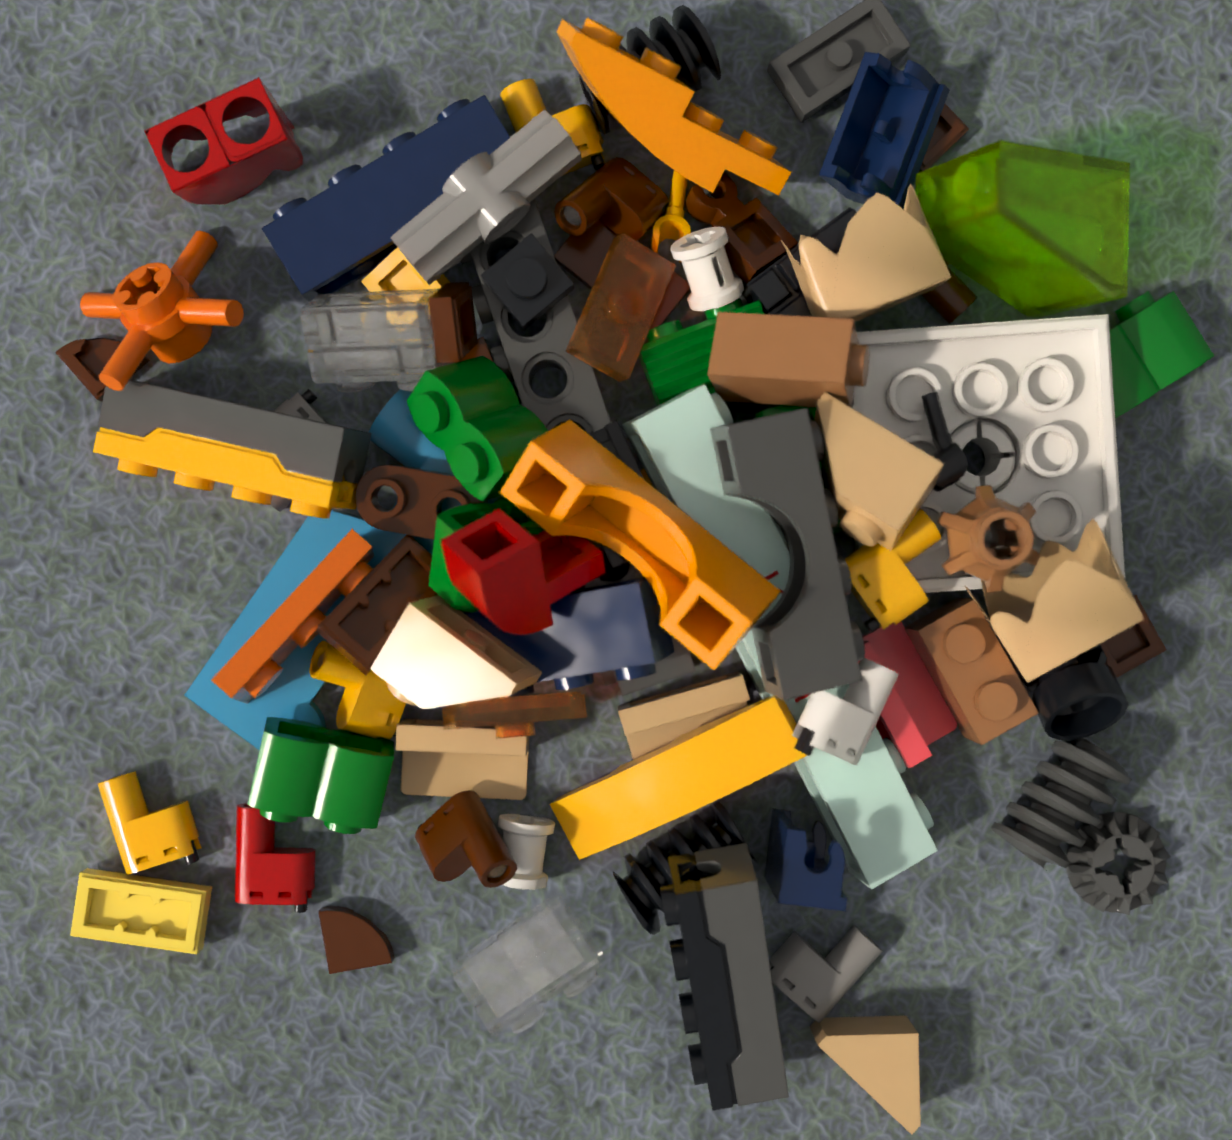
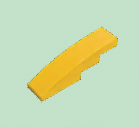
[549,695,807,860]

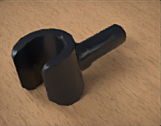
[921,392,968,491]

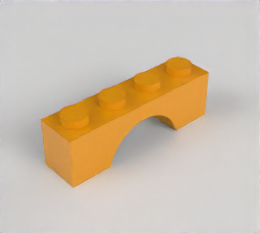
[500,419,781,670]

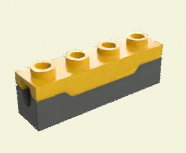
[93,380,372,519]

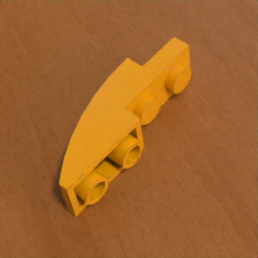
[556,17,791,196]

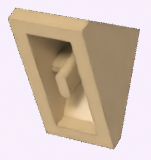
[810,1016,921,1135]

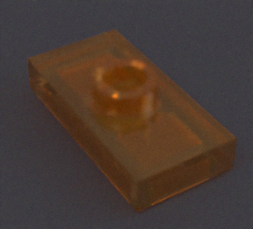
[566,233,676,382]
[442,691,587,739]

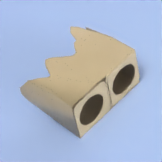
[781,184,951,323]
[965,518,1144,683]

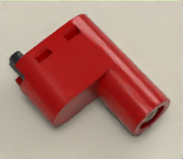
[235,803,315,913]

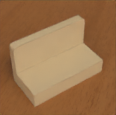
[618,671,750,760]
[395,718,530,800]

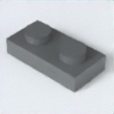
[767,0,911,123]

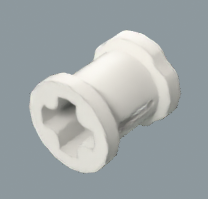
[670,227,744,311]
[498,814,555,890]

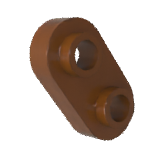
[355,464,488,540]

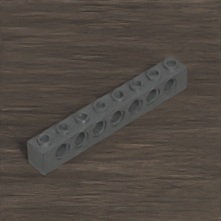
[461,198,696,696]

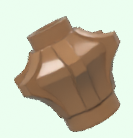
[937,485,1041,592]

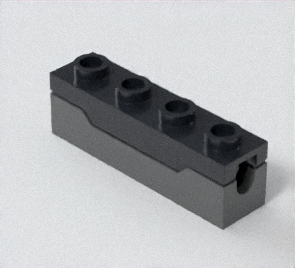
[660,843,789,1111]

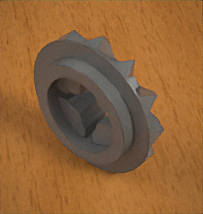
[1066,812,1171,915]

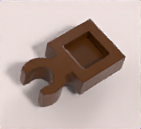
[684,173,798,284]

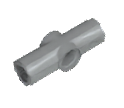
[390,109,581,285]

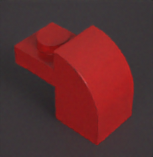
[440,509,605,635]

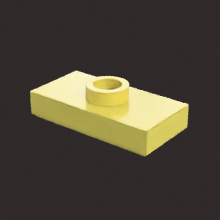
[70,868,212,954]

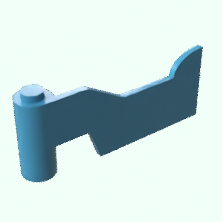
[184,387,504,750]

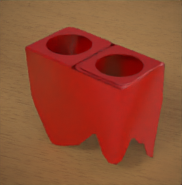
[144,77,303,205]

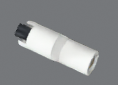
[792,658,899,766]

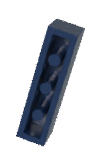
[262,94,511,306]
[438,577,675,709]

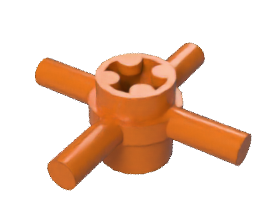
[80,230,244,391]

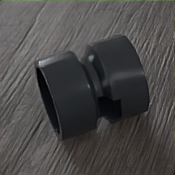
[1020,644,1128,740]

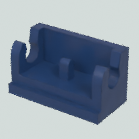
[819,52,950,210]
[764,808,848,911]

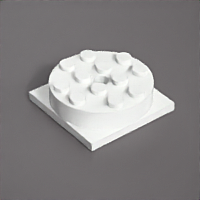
[852,314,1125,593]

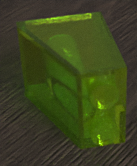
[915,140,1130,317]

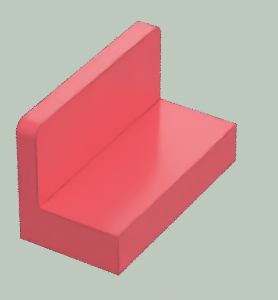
[858,622,957,768]

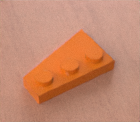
[211,529,374,704]

